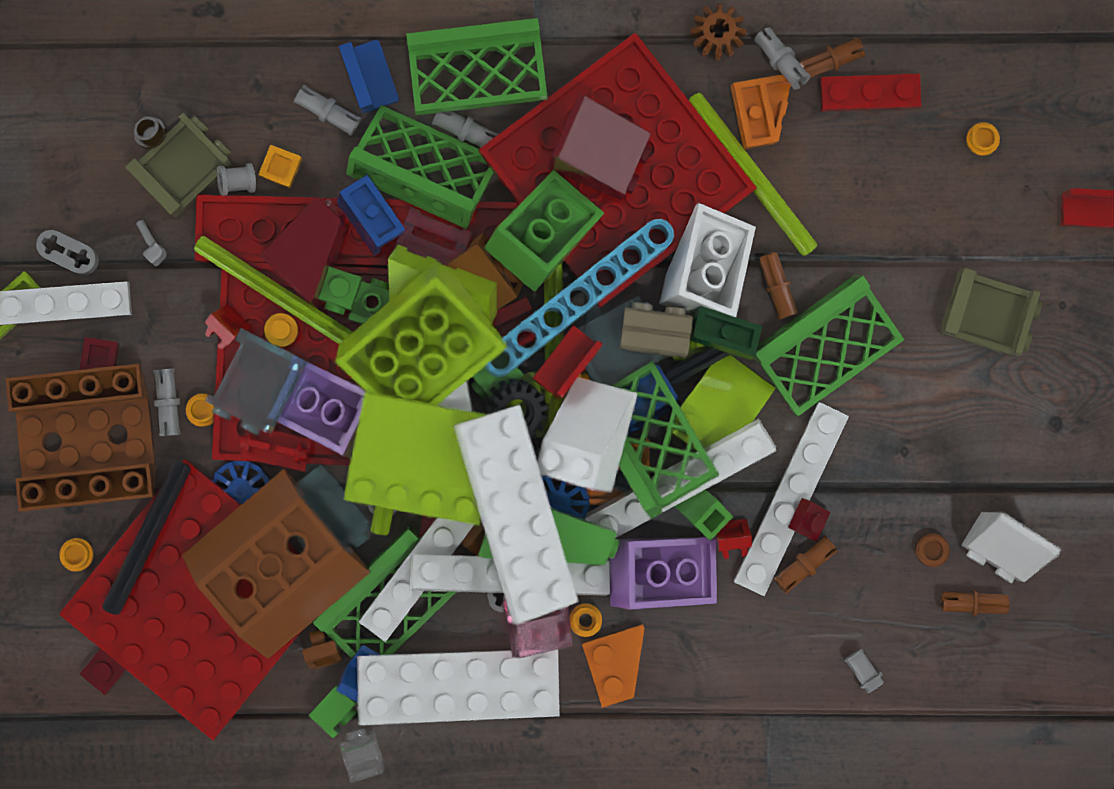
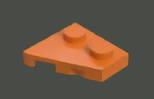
[730,74,791,149]

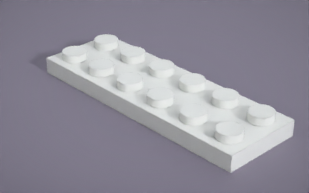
[454,405,578,624]
[357,648,560,725]

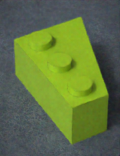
[388,244,497,324]

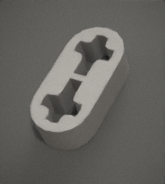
[36,230,99,275]

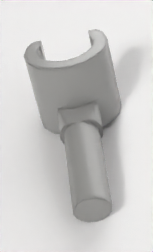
[136,220,167,266]

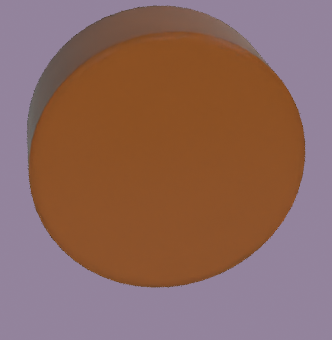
[915,534,950,567]

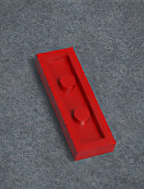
[820,73,922,112]

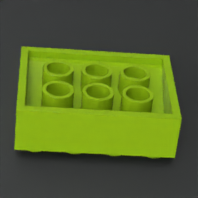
[335,261,507,405]
[344,391,488,525]

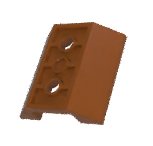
[5,364,157,512]
[182,469,371,658]

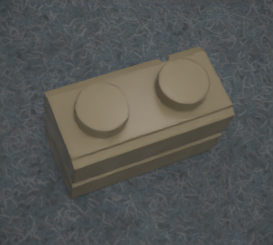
[619,303,692,358]

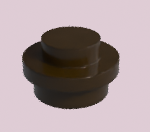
[134,116,167,149]

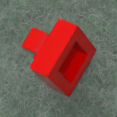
[204,304,251,349]
[715,518,752,559]

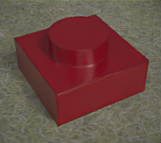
[79,337,120,370]
[788,498,831,542]
[79,649,127,695]

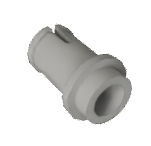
[844,648,884,693]

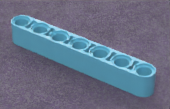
[485,219,674,377]

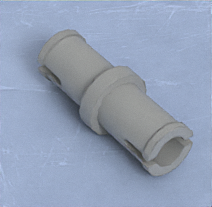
[754,27,810,90]
[294,85,361,136]
[432,111,499,147]
[153,368,181,436]

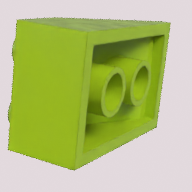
[664,355,776,453]

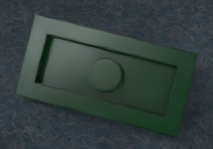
[689,306,762,360]

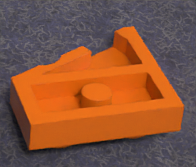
[582,624,645,708]

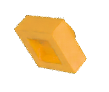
[258,144,303,189]

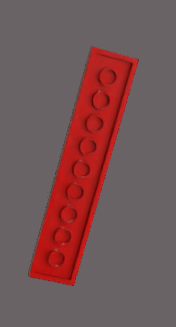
[194,195,519,267]

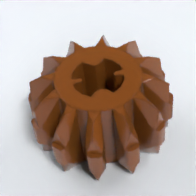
[690,3,747,61]

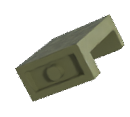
[125,113,233,219]
[939,267,1042,357]

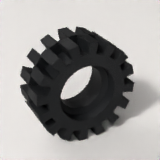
[483,378,548,439]

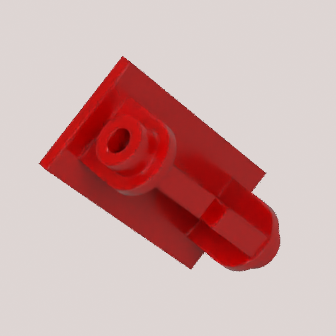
[239,425,312,472]

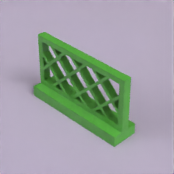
[406,18,548,115]
[346,105,494,229]
[754,274,904,417]
[611,361,719,519]
[313,524,456,658]

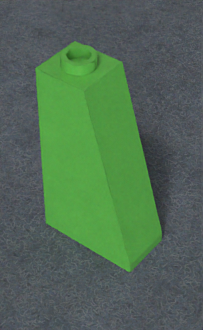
[478,507,620,565]

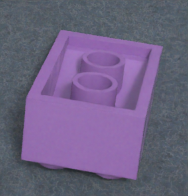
[269,358,365,459]
[610,537,717,610]

